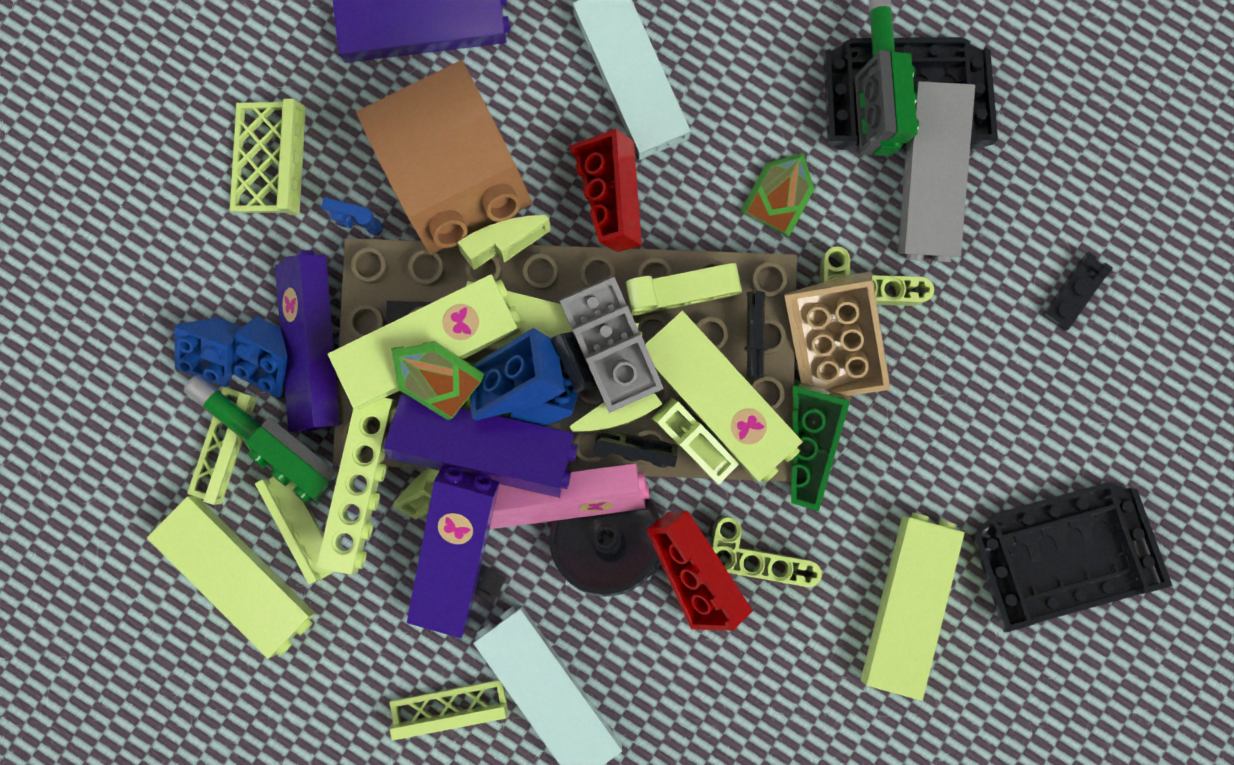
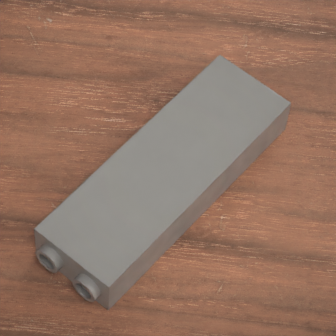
[898,81,975,262]

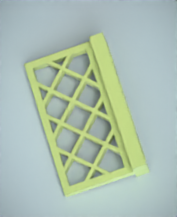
[230,99,306,215]

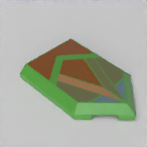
[740,153,815,238]
[391,341,484,420]

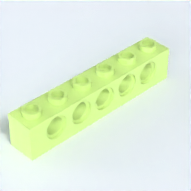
[316,398,397,575]

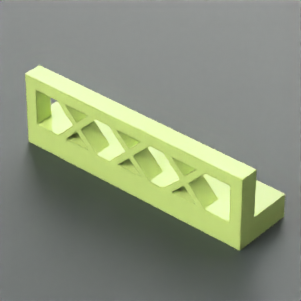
[187,387,258,505]
[255,477,335,585]
[390,679,509,741]

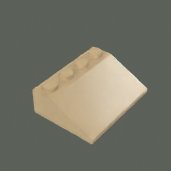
[784,272,890,396]

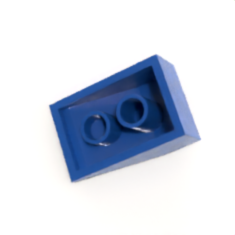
[470,328,565,420]

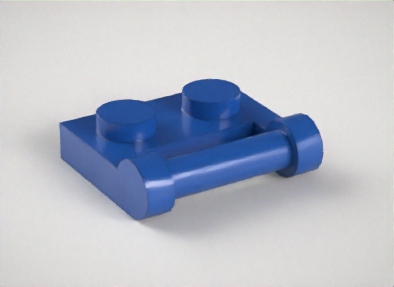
[321,197,383,236]

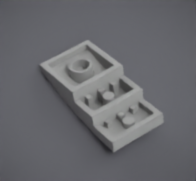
[559,276,664,413]

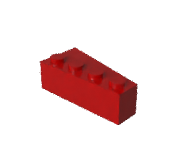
[569,129,642,252]
[646,511,753,631]

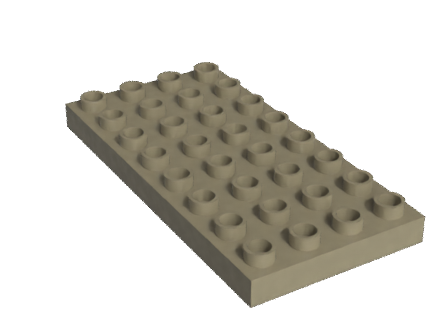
[332,238,797,482]

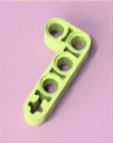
[820,246,934,306]
[625,263,742,315]
[711,517,822,587]

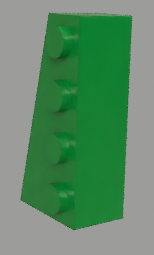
[791,382,851,511]

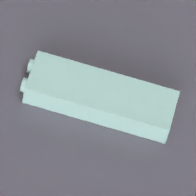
[573,0,691,160]
[473,606,622,765]

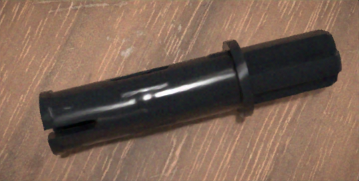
[744,291,767,379]

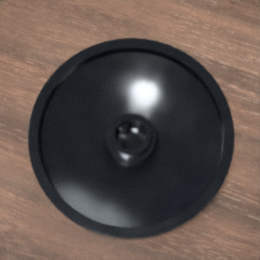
[549,499,660,597]

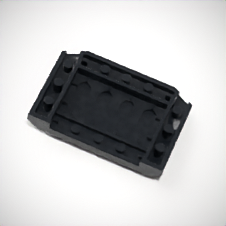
[823,37,998,150]
[971,483,1173,632]

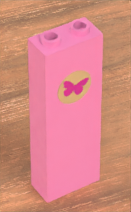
[490,463,650,529]

